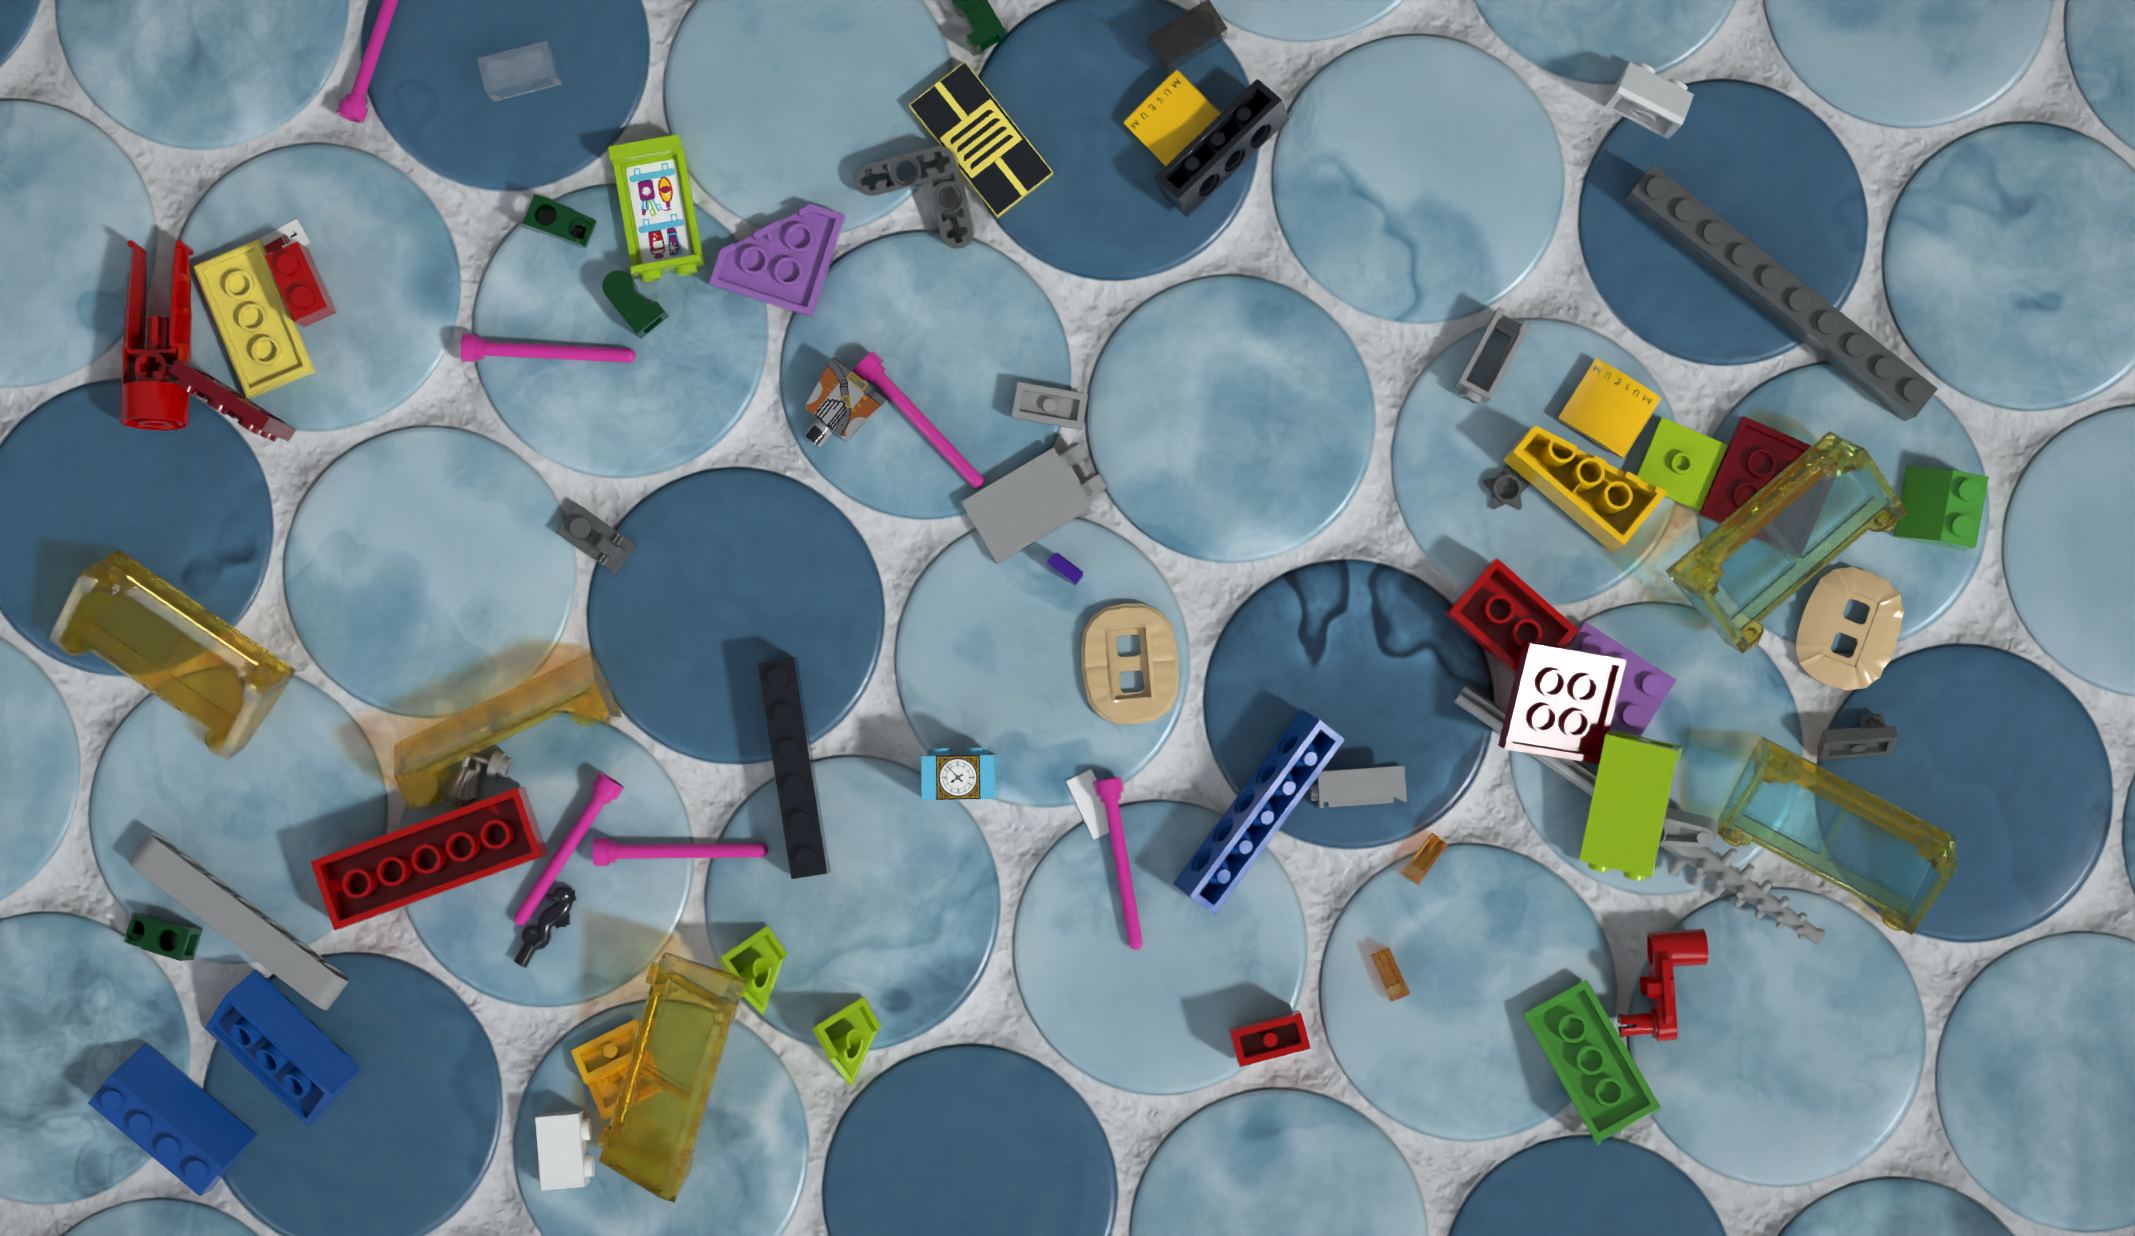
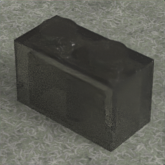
[1146,0,1228,76]

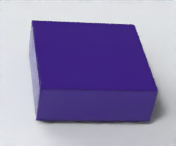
[1047,552,1083,586]

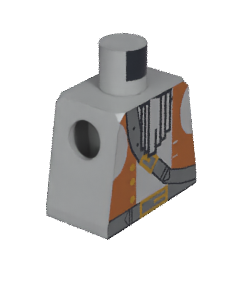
[803,357,889,448]

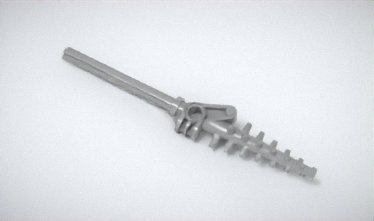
[1454,685,1825,945]

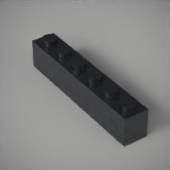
[758,658,831,879]

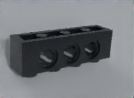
[1154,79,1289,217]

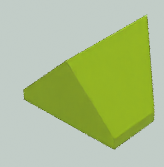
[717,925,788,1016]
[812,997,882,1087]

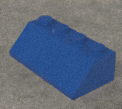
[205,970,361,1127]
[88,1043,258,1196]

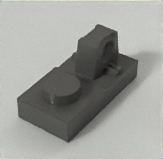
[556,503,637,575]
[1817,714,1898,760]

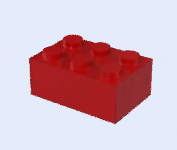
[1444,558,1579,676]

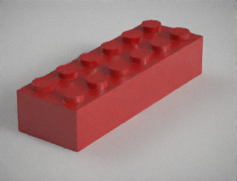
[310,787,548,930]

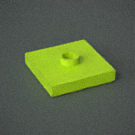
[1636,417,1728,512]

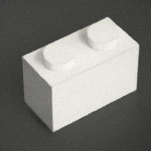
[535,1110,595,1191]

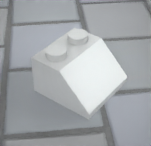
[1605,62,1694,139]

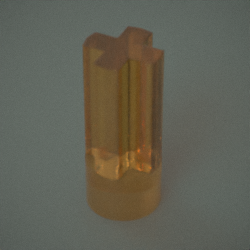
[1401,833,1448,886]
[1371,947,1410,1002]

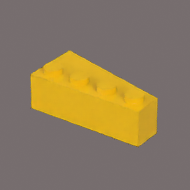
[1503,425,1668,553]

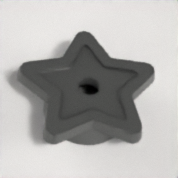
[1483,465,1530,510]

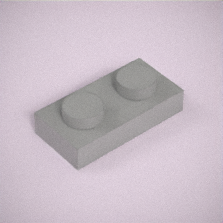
[1011,382,1088,431]

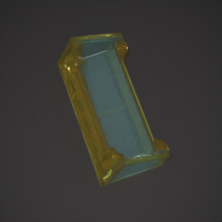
[1665,431,1908,654]
[1718,736,1958,935]

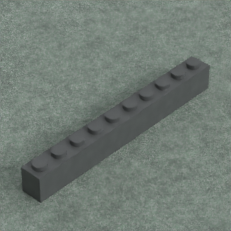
[1623,164,1938,421]

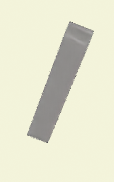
[128,832,350,1010]

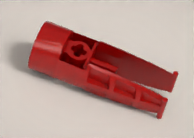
[120,240,194,431]

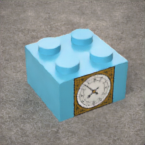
[921,748,997,800]

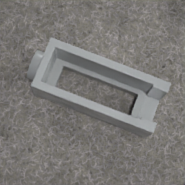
[1454,307,1531,404]
[1309,766,1407,808]

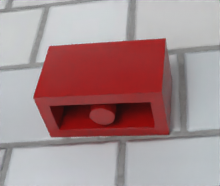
[265,241,337,327]
[1228,1010,1311,1067]

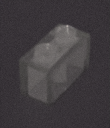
[477,40,562,102]

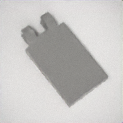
[961,443,1106,564]

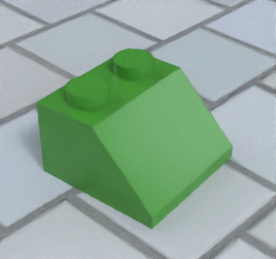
[1893,466,1989,551]

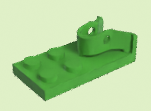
[1523,979,1661,1147]

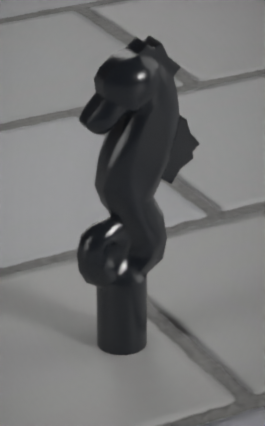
[514,886,577,968]

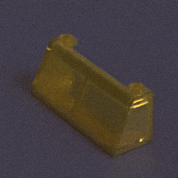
[49,550,296,760]
[394,652,623,810]
[597,952,749,1203]

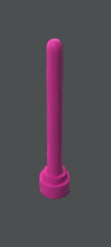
[336,0,398,124]
[461,333,636,363]
[853,351,984,488]
[514,772,624,926]
[1093,776,1143,950]
[593,837,768,866]

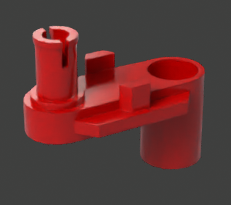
[1617,929,1709,1042]

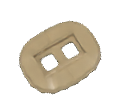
[1796,567,1905,691]
[1081,603,1179,725]

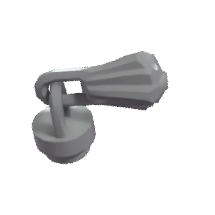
[446,747,513,807]

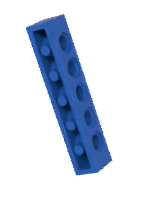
[1173,709,1345,915]

